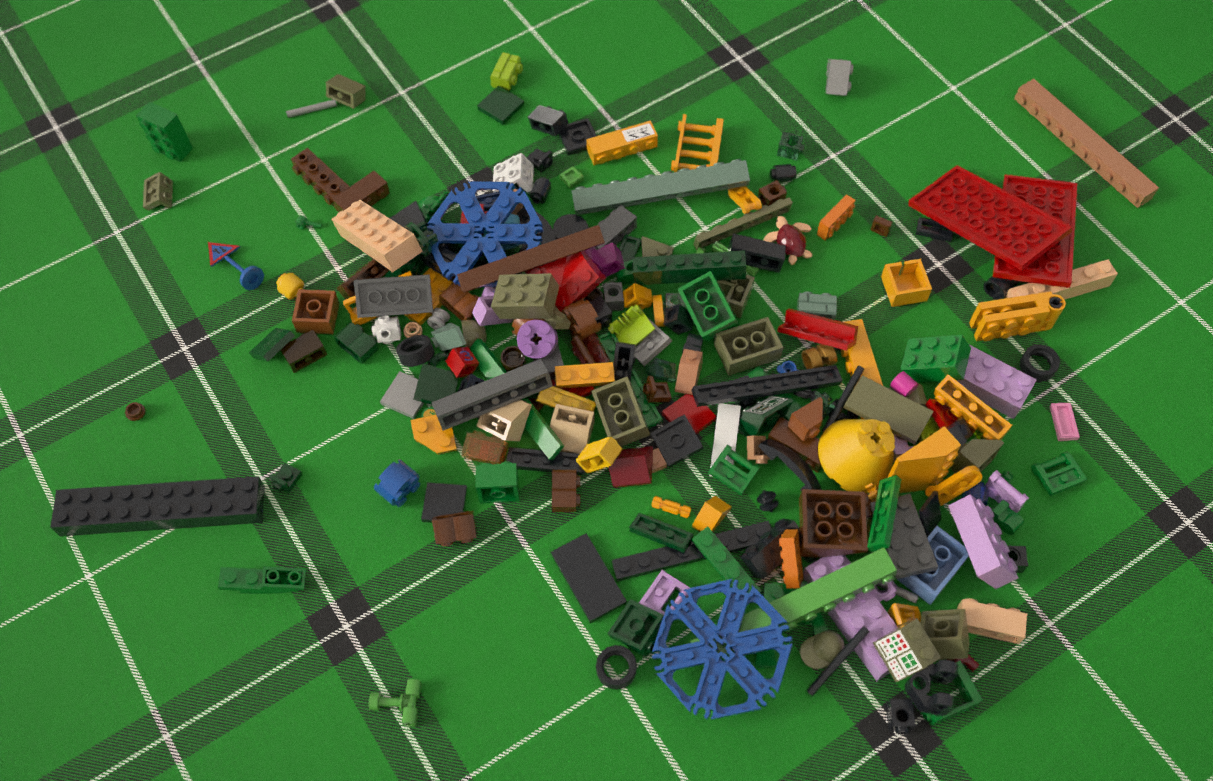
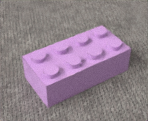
[956,345,1037,419]
[949,494,1018,589]

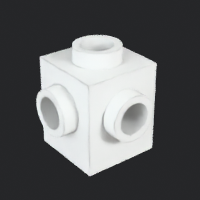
[372,316,401,344]

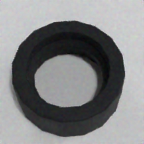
[396,335,435,367]
[1020,344,1060,382]
[596,645,637,690]

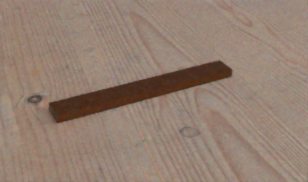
[457,225,605,293]

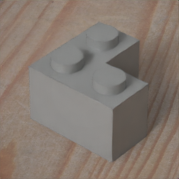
[825,59,853,95]

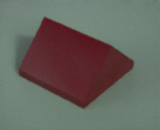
[609,446,653,488]

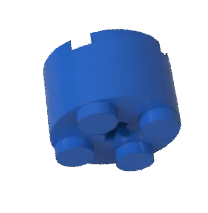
[374,459,420,507]

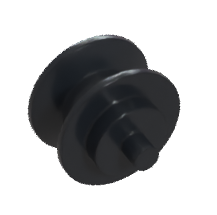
[757,490,779,512]

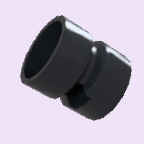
[984,276,1019,300]

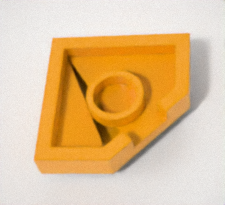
[410,415,457,455]

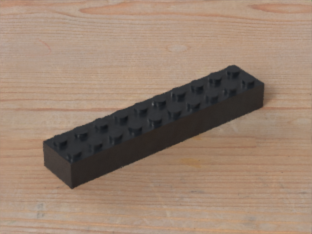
[50,476,265,537]

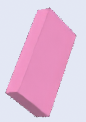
[1049,403,1080,441]

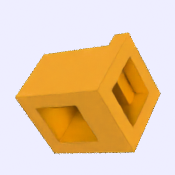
[623,283,653,309]

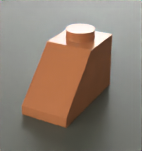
[675,349,703,395]

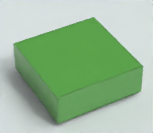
[560,166,584,189]

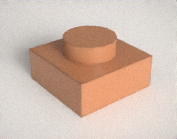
[652,448,667,473]

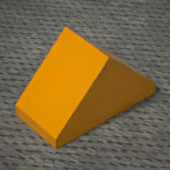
[692,496,732,532]
[887,603,921,627]

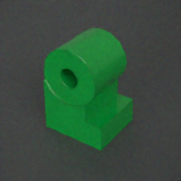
[616,260,634,284]
[992,499,1024,535]

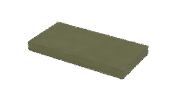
[844,375,933,444]

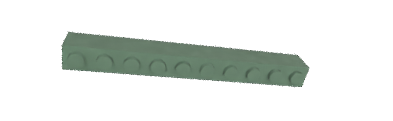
[572,159,750,215]

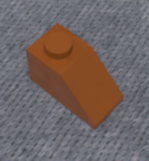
[787,397,823,441]

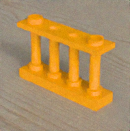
[671,114,724,172]

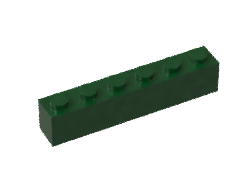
[633,251,746,285]

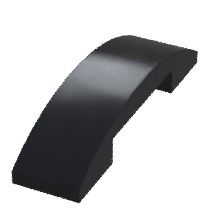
[758,439,822,491]

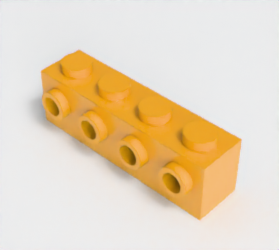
[934,375,1012,440]

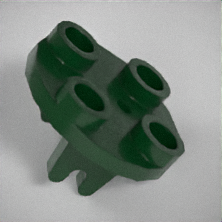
[405,221,438,257]

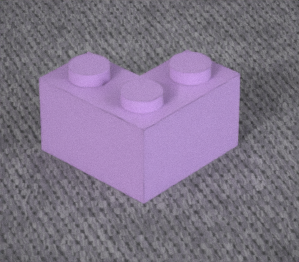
[472,287,513,326]

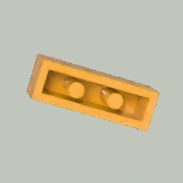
[554,362,615,389]

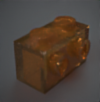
[461,431,509,464]

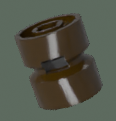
[501,346,527,372]

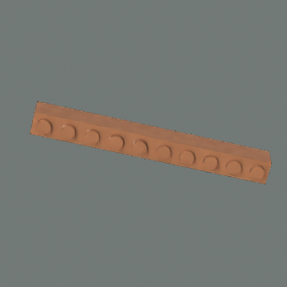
[1014,79,1159,208]

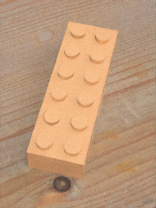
[332,200,422,272]

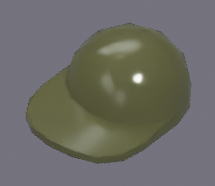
[800,630,845,669]

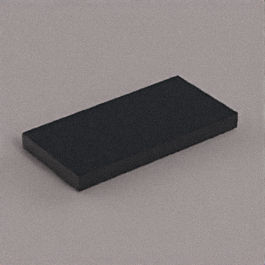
[551,533,627,623]

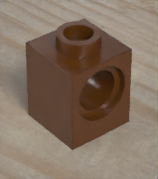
[758,180,787,206]

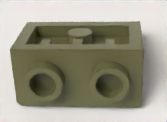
[143,172,173,211]

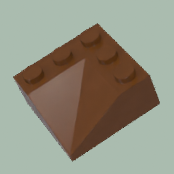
[799,489,868,558]

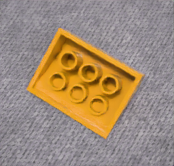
[888,426,961,493]

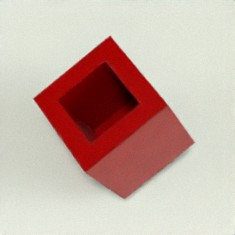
[445,347,479,378]

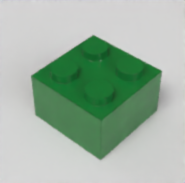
[476,462,520,504]

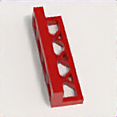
[777,308,858,351]

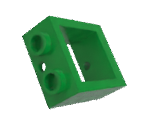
[913,661,983,726]

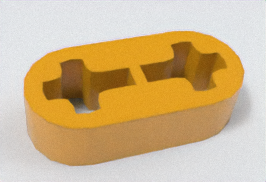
[652,294,665,327]

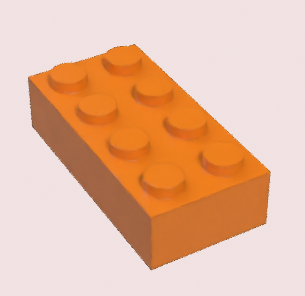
[817,194,855,241]
[779,529,804,588]

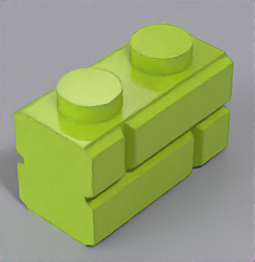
[490,52,523,91]

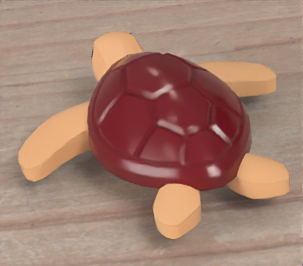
[763,216,812,265]

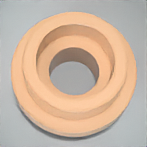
[404,322,422,338]

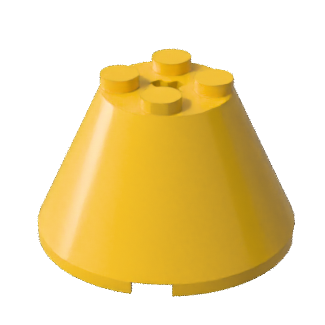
[818,419,895,493]

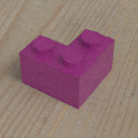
[585,243,625,277]

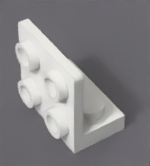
[492,153,534,193]

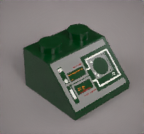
[739,395,793,436]

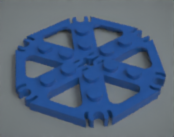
[426,182,544,287]
[652,579,793,720]

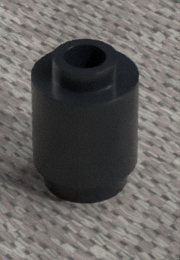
[770,164,797,182]
[529,177,551,204]

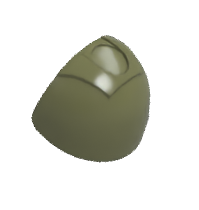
[461,320,487,349]

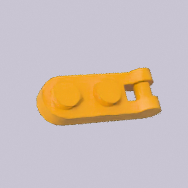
[728,186,762,214]
[925,466,982,506]

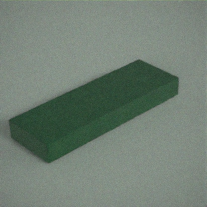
[629,513,693,553]

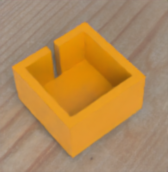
[881,259,932,307]

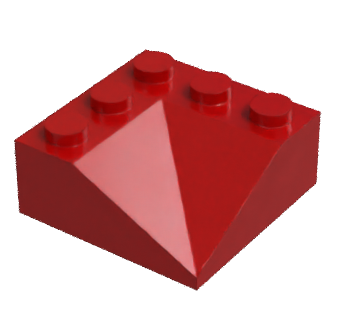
[525,251,606,312]

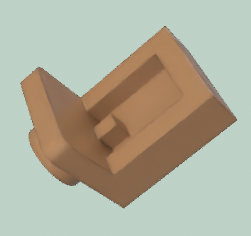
[747,436,775,464]

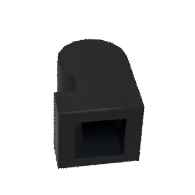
[682,333,703,354]

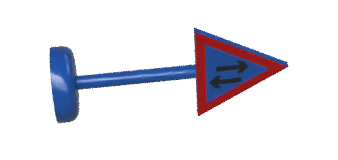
[208,242,264,290]

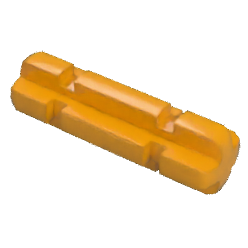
[652,496,691,518]

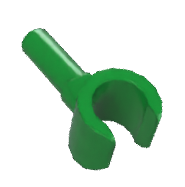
[295,216,322,229]

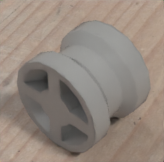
[427,308,450,330]

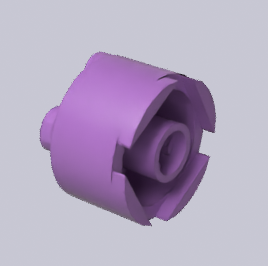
[517,320,558,359]

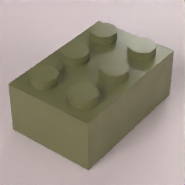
[491,273,559,319]
[714,317,783,376]
[592,377,651,447]

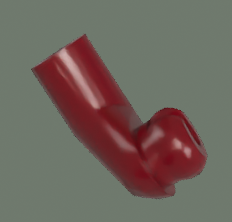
[946,654,980,672]

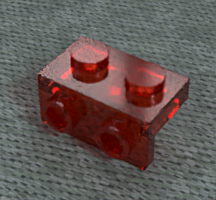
[571,333,611,364]

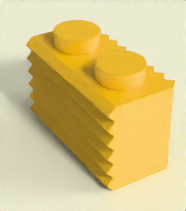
[576,437,622,473]

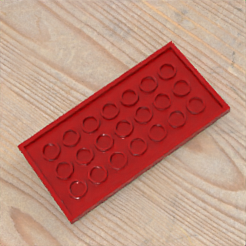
[909,165,1073,271]
[992,174,1077,288]

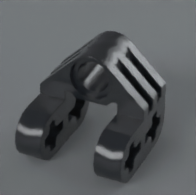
[905,660,958,716]

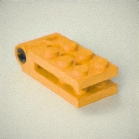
[969,291,1066,341]

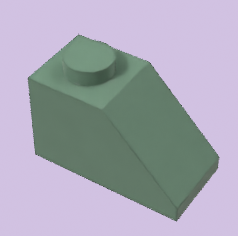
[431,323,467,351]

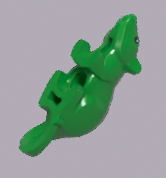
[419,191,449,224]

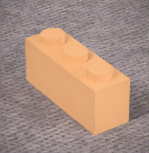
[957,599,1027,644]

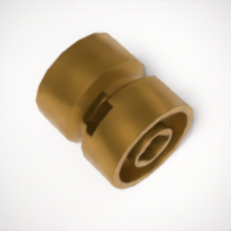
[801,344,837,369]

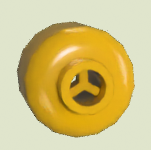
[276,273,304,300]

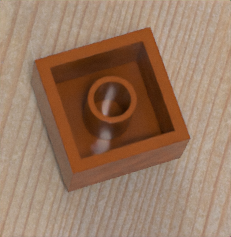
[292,289,339,334]

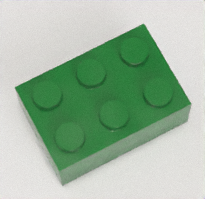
[136,101,193,162]
[678,271,740,342]
[900,335,971,382]

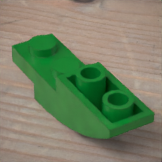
[218,566,306,594]

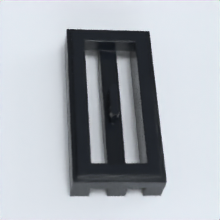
[915,217,953,242]

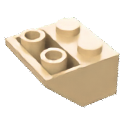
[477,399,532,441]
[550,404,595,454]

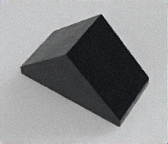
[613,342,636,381]

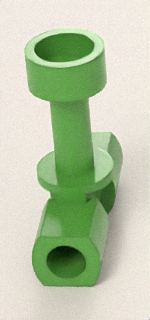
[369,679,422,727]

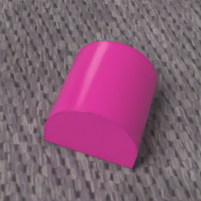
[890,371,919,397]

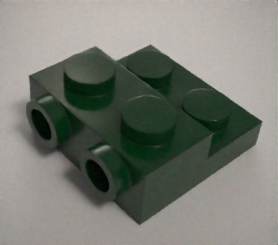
[607,599,664,658]

